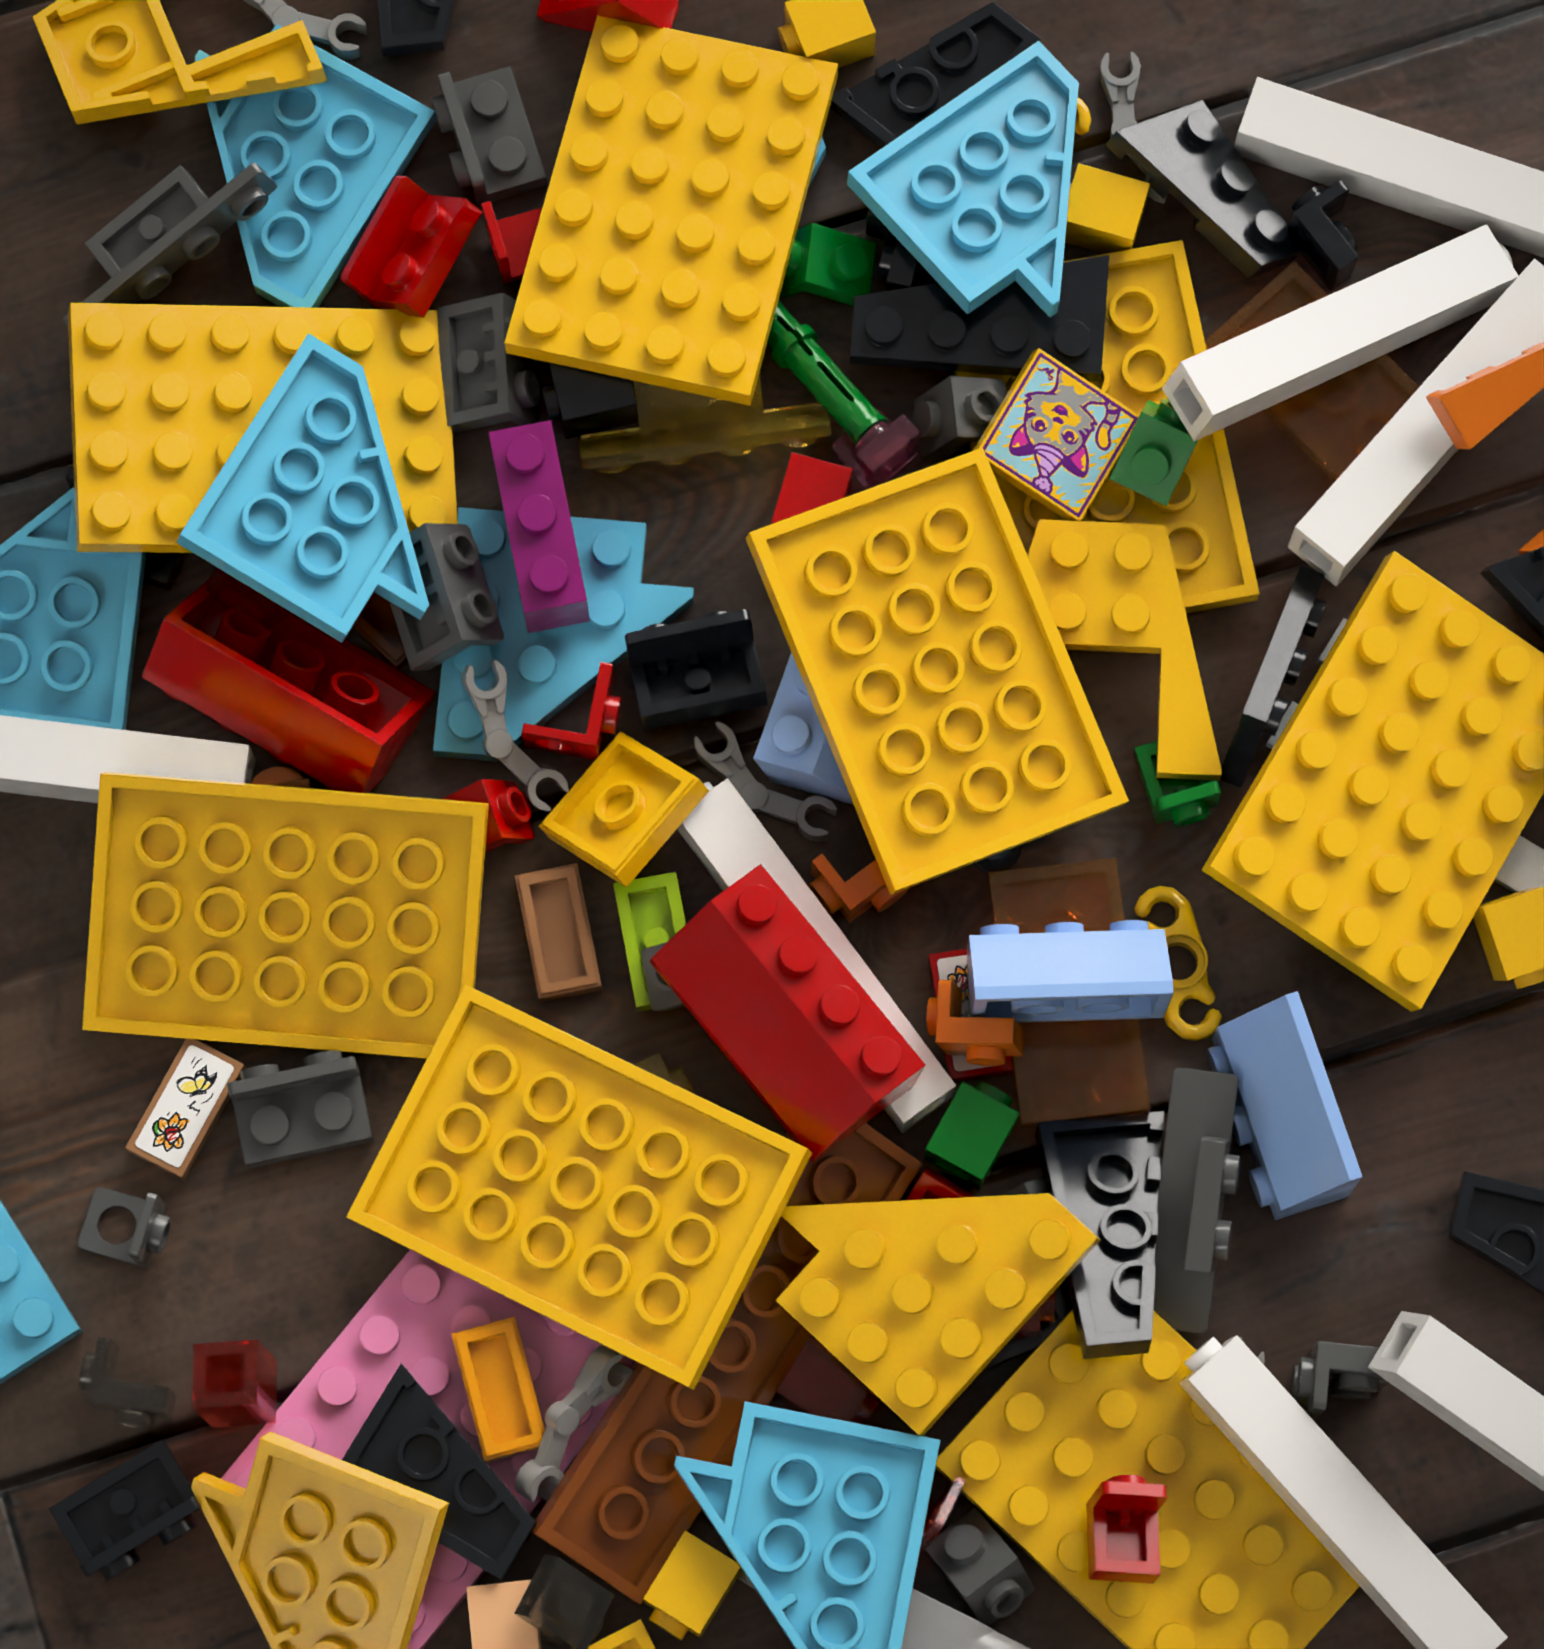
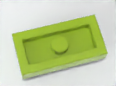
[613,872,686,1012]

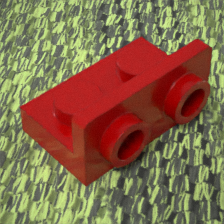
[341,176,482,318]

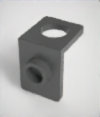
[78,1187,172,1269]

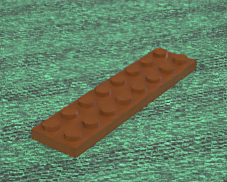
[531,1123,923,1605]

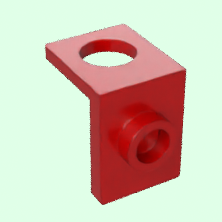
[481,201,543,284]
[521,662,622,760]

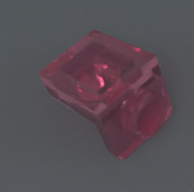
[832,408,920,489]

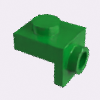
[780,223,876,306]
[1109,399,1198,506]
[1133,741,1221,827]

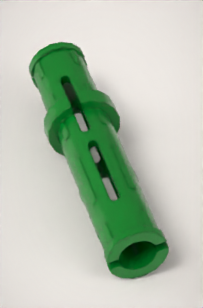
[767,300,888,448]

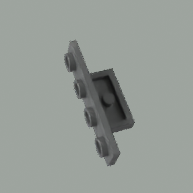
[62,163,277,329]
[1154,1067,1240,1334]

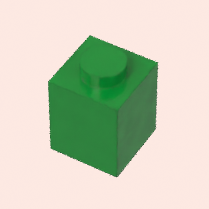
[923,1081,1020,1190]

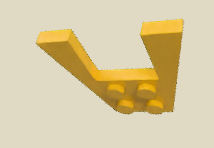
[33,0,327,125]
[1028,519,1222,781]

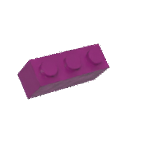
[489,420,590,633]

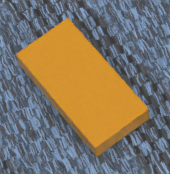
[451,1317,545,1463]

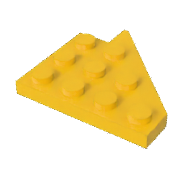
[775,1193,1101,1436]
[191,1432,449,1649]

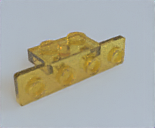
[578,373,832,473]

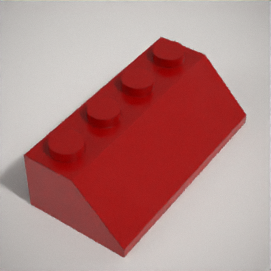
[142,569,436,793]
[650,864,926,1163]

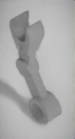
[242,0,368,60]
[1099,52,1166,204]
[462,660,569,811]
[694,722,837,842]
[515,1345,634,1502]

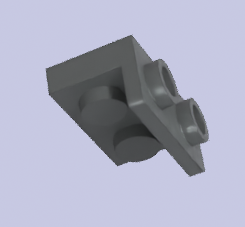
[431,66,547,206]
[437,293,543,433]
[390,523,504,671]
[227,1050,374,1169]
[1290,1341,1389,1421]

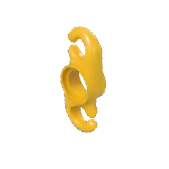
[1134,886,1222,1041]

